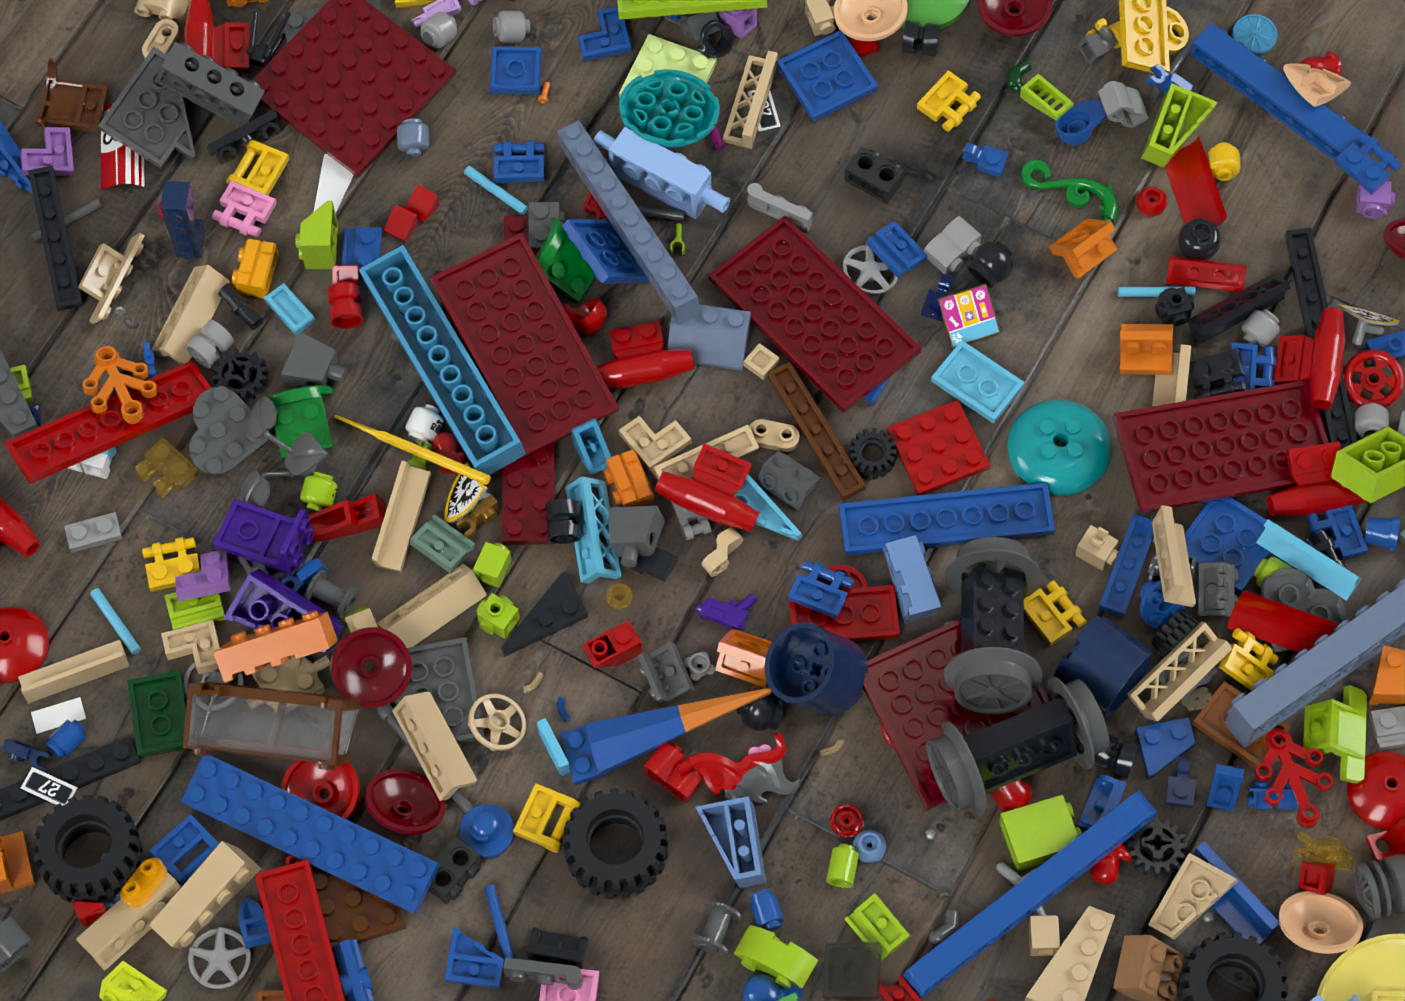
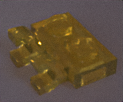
[135,438,200,499]
[1295,832,1354,871]

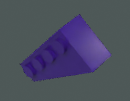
[224,569,347,653]

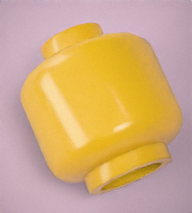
[1207,142,1241,181]

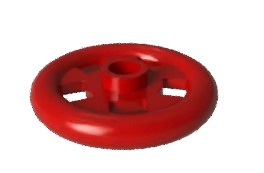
[1343,350,1405,408]

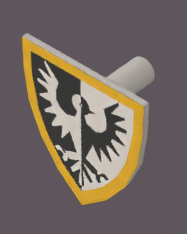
[1337,304,1400,345]
[444,462,493,524]

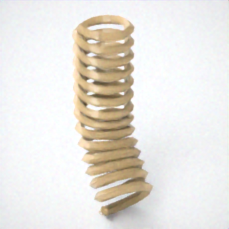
[523,672,544,693]
[820,739,845,757]

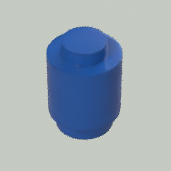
[46,719,86,759]
[750,889,785,932]

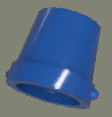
[1365,516,1401,551]

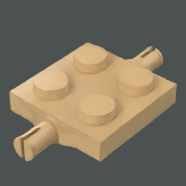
[247,655,331,716]

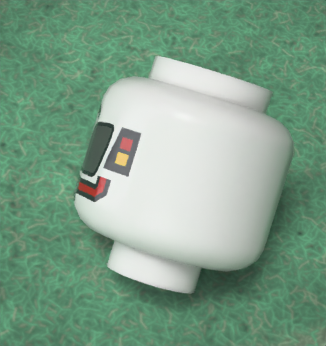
[405,404,444,445]

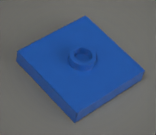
[490,46,542,94]

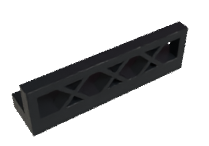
[1187,274,1291,345]

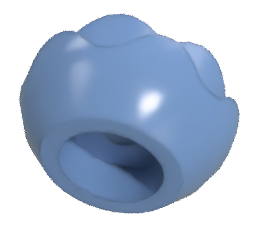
[852,829,887,863]

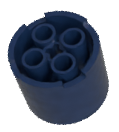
[1053,616,1154,719]
[765,623,868,716]

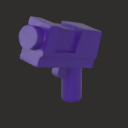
[696,593,757,631]

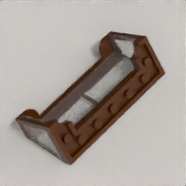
[183,682,361,770]

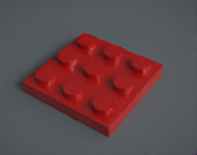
[887,400,990,496]

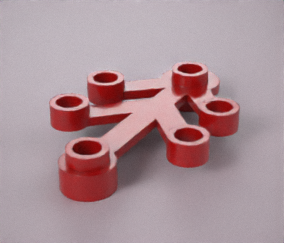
[1255,729,1334,829]

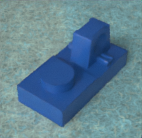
[1207,764,1244,811]

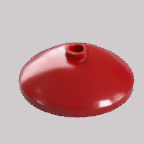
[0,607,49,683]
[280,750,360,820]
[1347,751,1405,830]

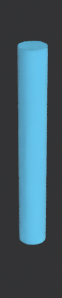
[464,166,528,215]
[1118,287,1196,297]
[90,588,141,655]

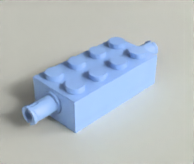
[593,127,731,219]

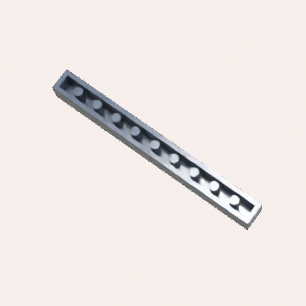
[557,120,701,325]

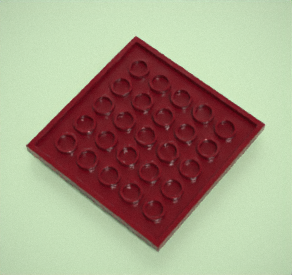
[252,0,456,178]
[862,618,1049,812]

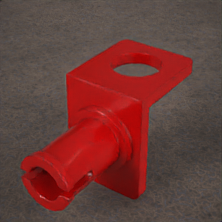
[1366,818,1405,862]

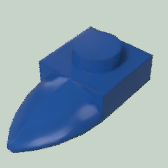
[238,897,272,949]

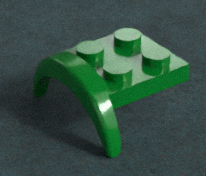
[535,217,595,302]
[268,385,334,459]

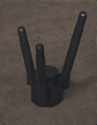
[246,11,291,68]

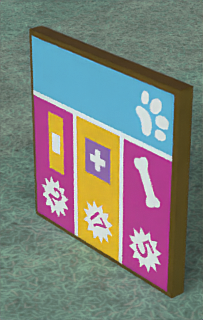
[937,284,1000,348]

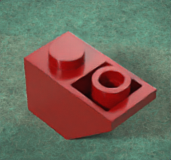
[582,620,642,668]

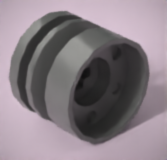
[1354,853,1405,921]

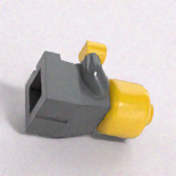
[1077,18,1121,66]

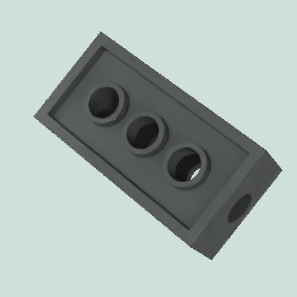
[154,42,265,127]

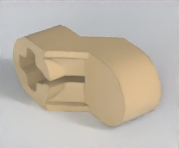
[701,527,743,577]

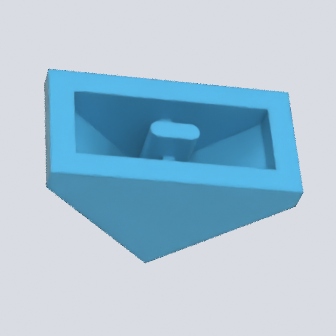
[571,418,611,475]

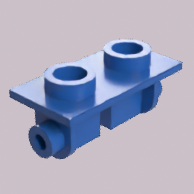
[1246,782,1299,810]

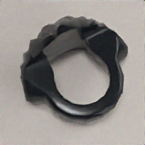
[697,20,733,58]

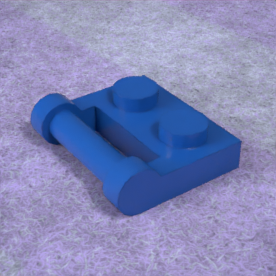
[149,814,219,886]

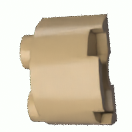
[135,0,190,24]

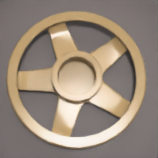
[468,694,526,751]

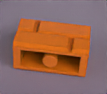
[603,449,654,507]

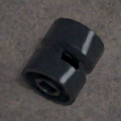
[902,20,940,57]
[545,499,581,544]
[1094,734,1139,778]

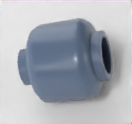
[396,119,430,157]

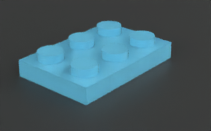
[931,340,1025,424]

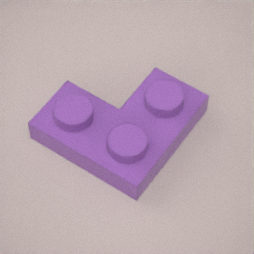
[20,127,74,176]
[175,550,231,601]

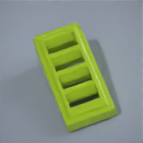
[1020,74,1074,121]

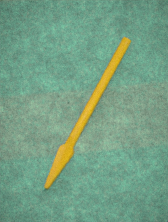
[334,415,491,485]

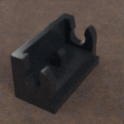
[527,927,589,969]

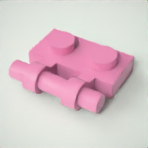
[212,181,277,237]

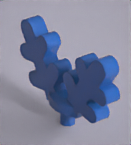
[143,342,156,379]

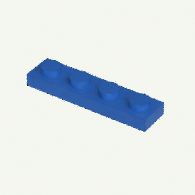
[1099,514,1154,618]

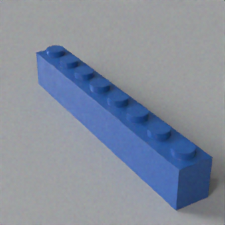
[1190,23,1364,161]

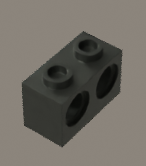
[845,146,904,204]
[428,836,482,904]

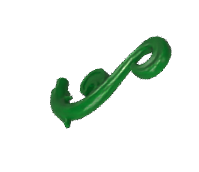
[1021,160,1118,224]

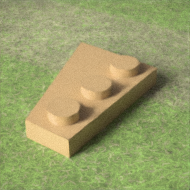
[1148,853,1238,940]

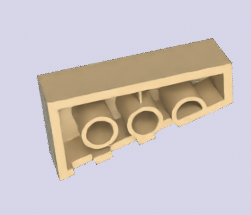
[149,841,262,949]
[1025,906,1115,1001]

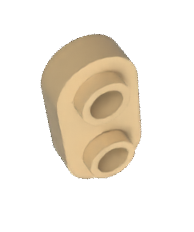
[142,19,180,59]
[749,419,800,452]

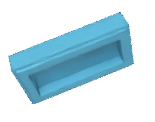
[264,283,316,336]
[537,718,570,776]

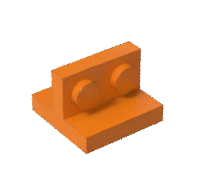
[1048,218,1117,278]
[1120,324,1173,375]
[715,628,772,686]
[0,831,36,894]

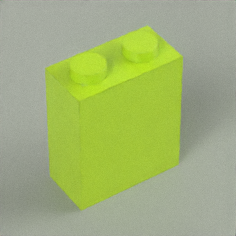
[999,795,1082,872]

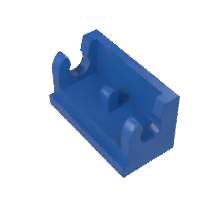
[1077,774,1127,831]

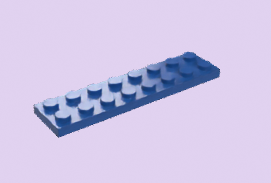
[839,483,1055,556]

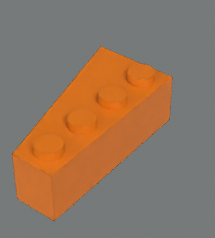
[213,610,338,683]
[1368,645,1405,706]

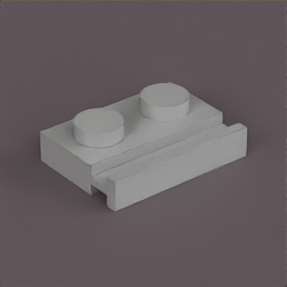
[1369,706,1405,751]

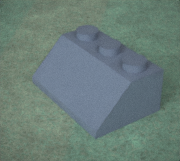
[667,304,751,371]

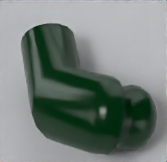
[1006,59,1032,93]

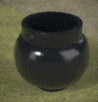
[1178,218,1221,260]
[967,241,1013,288]
[737,685,785,731]

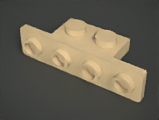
[78,233,145,324]

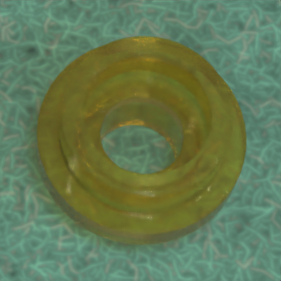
[606,584,633,610]

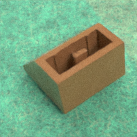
[1113,935,1185,1001]

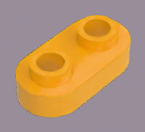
[120,858,167,908]

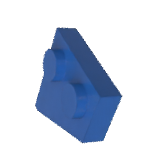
[1135,718,1196,779]
[445,928,504,989]

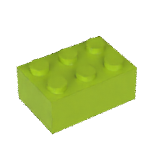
[1331,427,1405,503]

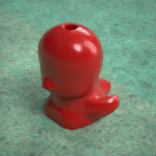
[1300,52,1342,75]
[432,432,469,474]
[1090,845,1132,885]

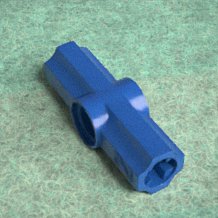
[334,939,374,1001]

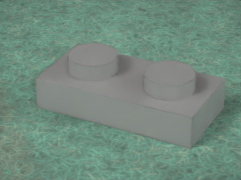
[64,512,123,553]

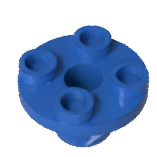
[1139,580,1186,629]
[459,804,514,859]

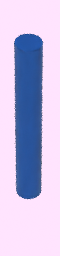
[484,885,515,962]

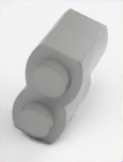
[1098,81,1149,128]
[924,216,981,275]

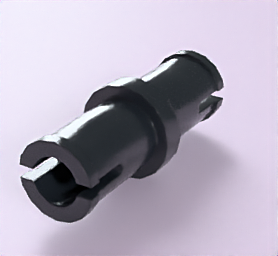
[218,283,264,330]

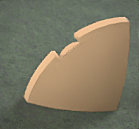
[1283,63,1351,107]

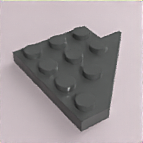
[98,47,195,169]
[393,637,485,744]

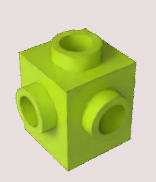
[477,593,520,639]

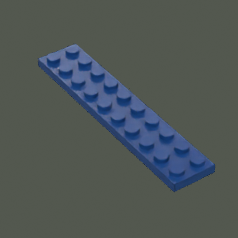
[181,755,440,915]

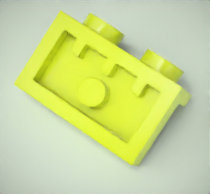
[99,961,167,1001]

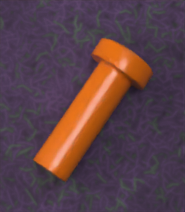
[538,82,550,104]

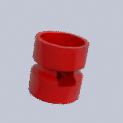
[327,282,363,329]

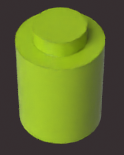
[826,844,859,888]

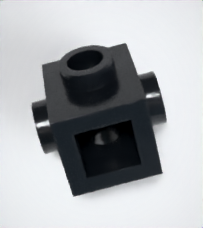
[1155,287,1194,327]

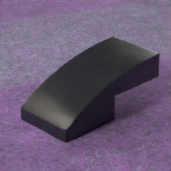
[619,547,678,582]

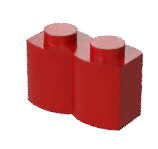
[644,743,704,804]

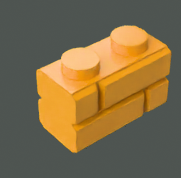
[232,239,279,299]

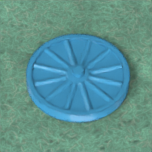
[1232,14,1278,55]

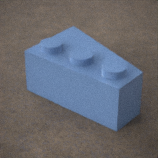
[883,535,941,624]
[696,796,767,888]

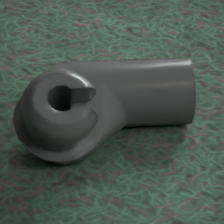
[929,910,960,945]

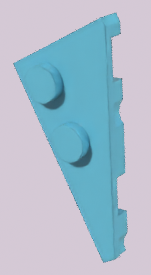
[733,474,802,540]

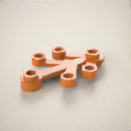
[82,346,157,424]

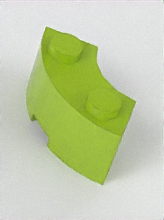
[734,925,818,989]

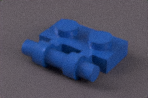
[1334,132,1402,194]
[494,140,544,183]
[1230,342,1276,390]
[1307,505,1368,560]
[788,560,854,619]

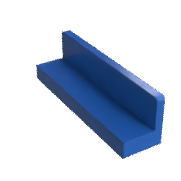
[1178,841,1279,945]

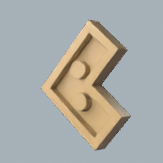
[619,416,692,472]
[161,619,220,674]

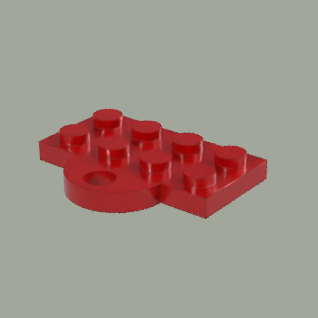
[788,565,900,642]

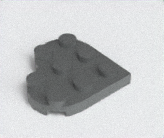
[189,386,269,475]
[1261,568,1346,653]

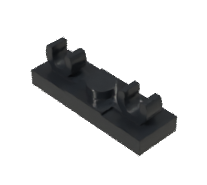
[207,109,280,165]

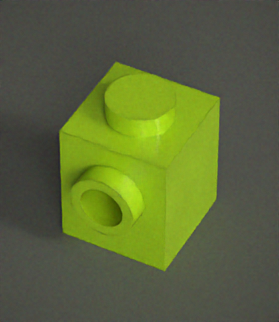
[473,542,512,588]

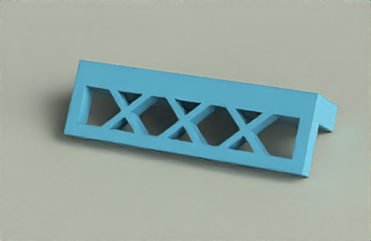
[565,476,621,584]
[1256,520,1362,601]

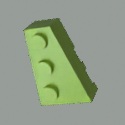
[1141,84,1218,168]

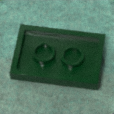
[127,670,191,758]

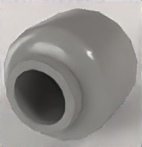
[492,11,530,43]
[421,12,457,49]
[1241,309,1280,347]
[1355,403,1389,439]

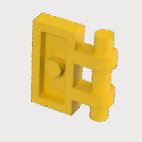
[917,70,981,132]
[142,537,201,592]
[1024,580,1087,646]
[1219,628,1279,691]

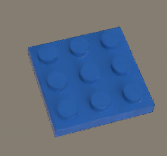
[777,30,878,123]
[562,219,650,284]
[1185,498,1271,595]

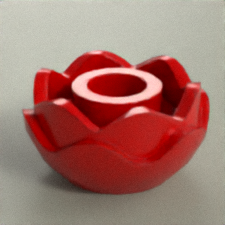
[1136,187,1168,217]
[830,804,864,838]

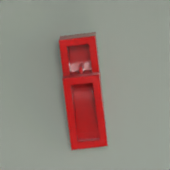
[308,493,387,542]

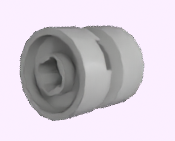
[185,320,234,368]

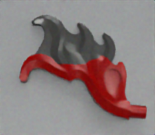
[676,732,800,803]

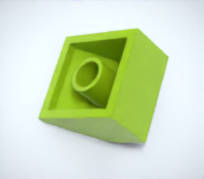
[295,201,338,270]

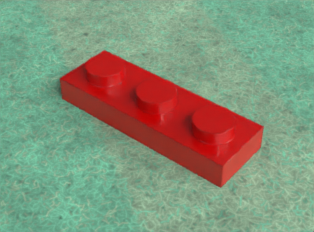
[1166,256,1246,292]

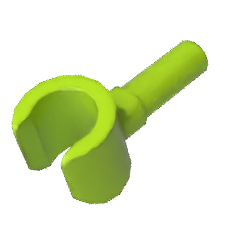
[670,223,685,255]

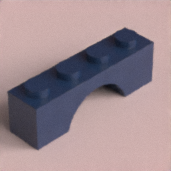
[161,181,205,259]

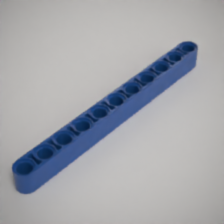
[903,791,1158,998]

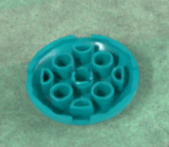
[619,69,720,148]
[1007,399,1112,496]

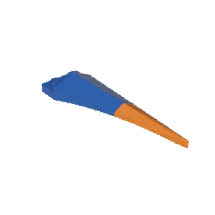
[560,688,772,785]

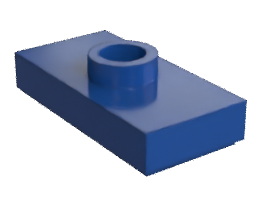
[1365,330,1405,367]

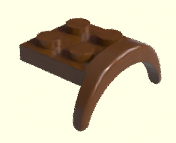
[34,58,109,133]

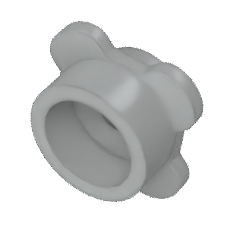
[684,651,715,681]

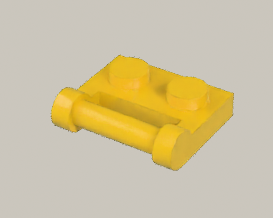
[226,140,289,196]
[513,783,580,853]

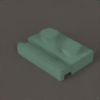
[410,514,475,574]

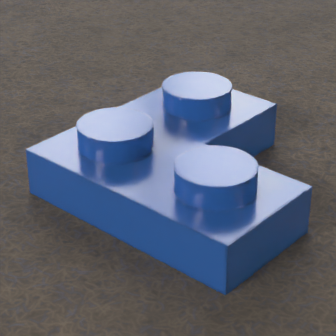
[578,6,632,62]

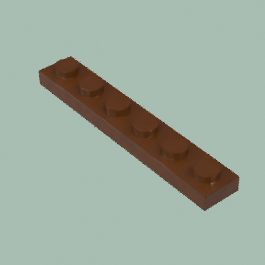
[767,361,866,501]

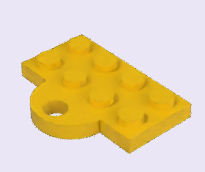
[1119,0,1189,74]

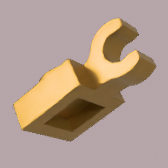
[456,495,499,539]

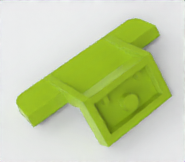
[1303,685,1367,784]

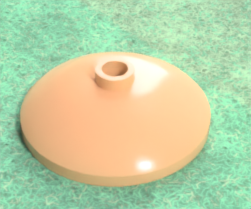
[834,0,908,41]
[1278,891,1363,954]

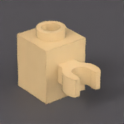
[1075,525,1119,571]

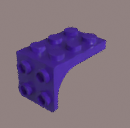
[213,499,314,575]

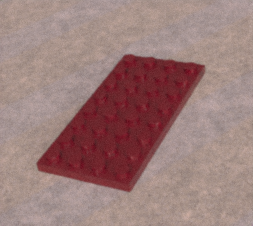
[708,216,921,413]
[430,233,619,457]
[1112,380,1328,514]

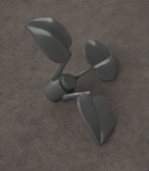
[240,396,328,508]

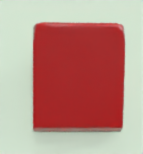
[405,184,440,223]
[383,205,418,243]
[1298,861,1335,895]
[72,901,107,927]

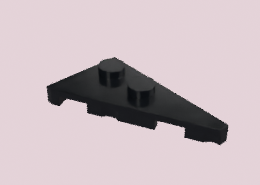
[501,572,588,657]

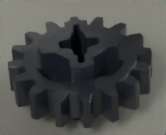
[212,348,269,403]
[1126,816,1187,877]

